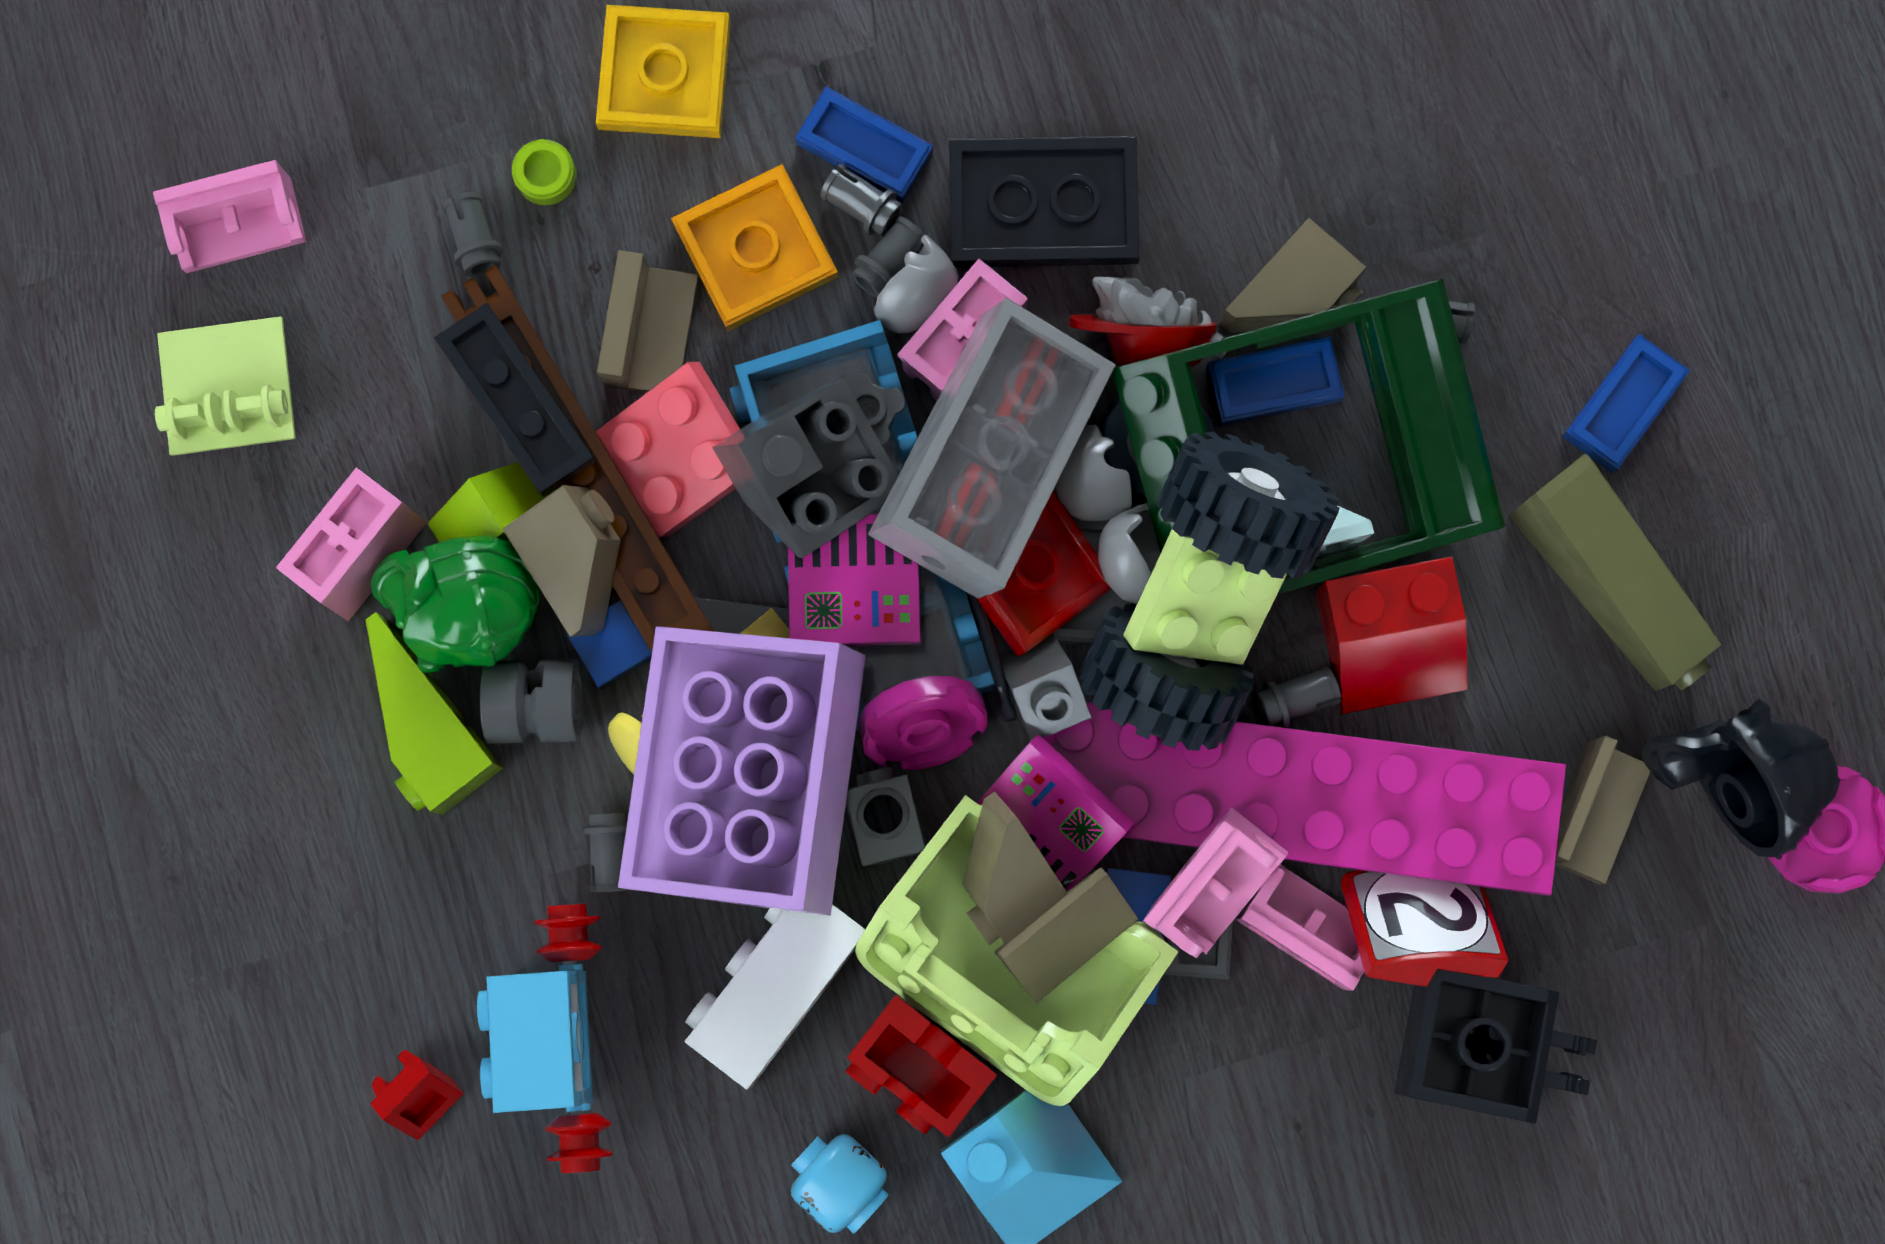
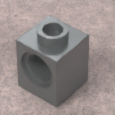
[999,633,1091,741]
[846,767,925,869]

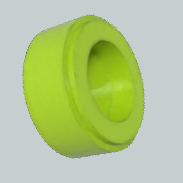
[512,139,577,205]

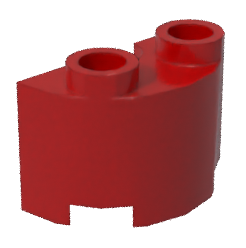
[845,995,997,1138]

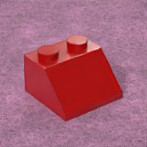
[1315,557,1468,715]

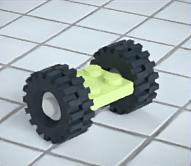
[1079,432,1340,751]

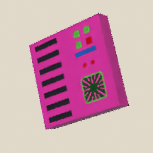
[788,514,921,646]
[977,734,1135,892]

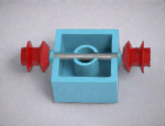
[477,904,613,1173]

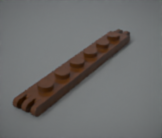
[441,264,714,652]

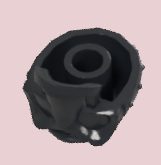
[1642,699,1840,859]

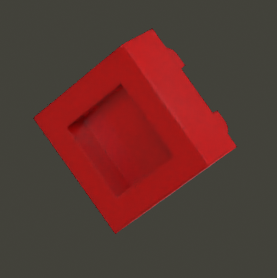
[370,1050,464,1141]

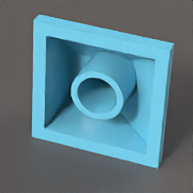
[941,1089,1122,1244]

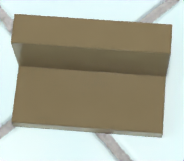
[597,250,699,393]
[1555,736,1650,885]
[994,867,1138,1003]

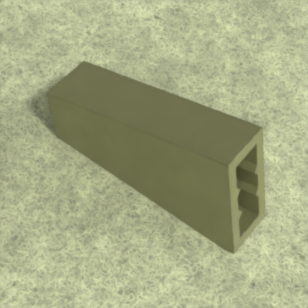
[1508,453,1721,692]

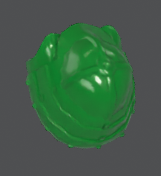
[370,535,540,673]

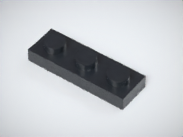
[434,303,596,498]

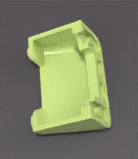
[855,795,1178,1106]

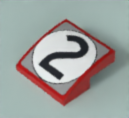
[1340,870,1509,987]

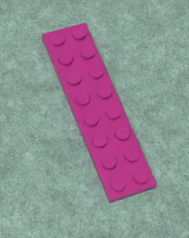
[1043,702,1566,896]

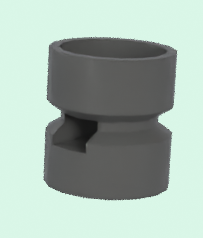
[480,659,583,744]

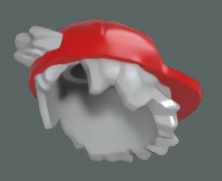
[1067,277,1226,368]

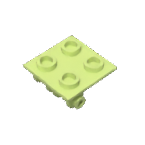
[155,316,296,456]

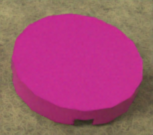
[857,676,988,770]
[1768,766,1885,894]

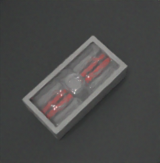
[868,298,1116,599]

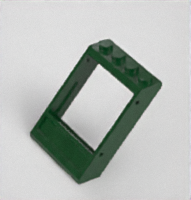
[1113,279,1505,595]

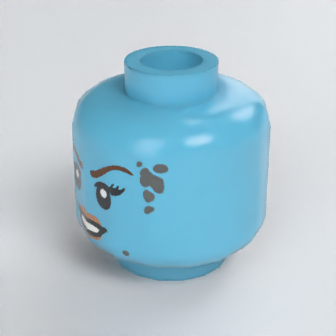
[791,1134,889,1234]

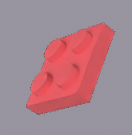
[595,362,740,538]

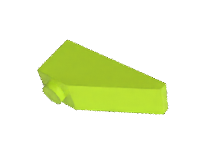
[365,612,503,815]

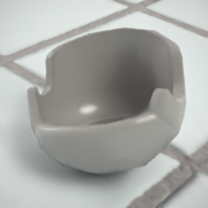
[873,235,959,333]
[1054,425,1132,522]
[1098,503,1161,605]

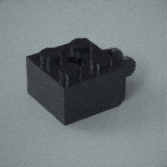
[1394,969,1597,1124]

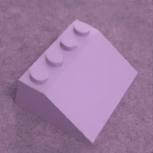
[618,626,866,916]

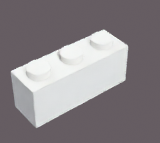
[685,904,865,1090]

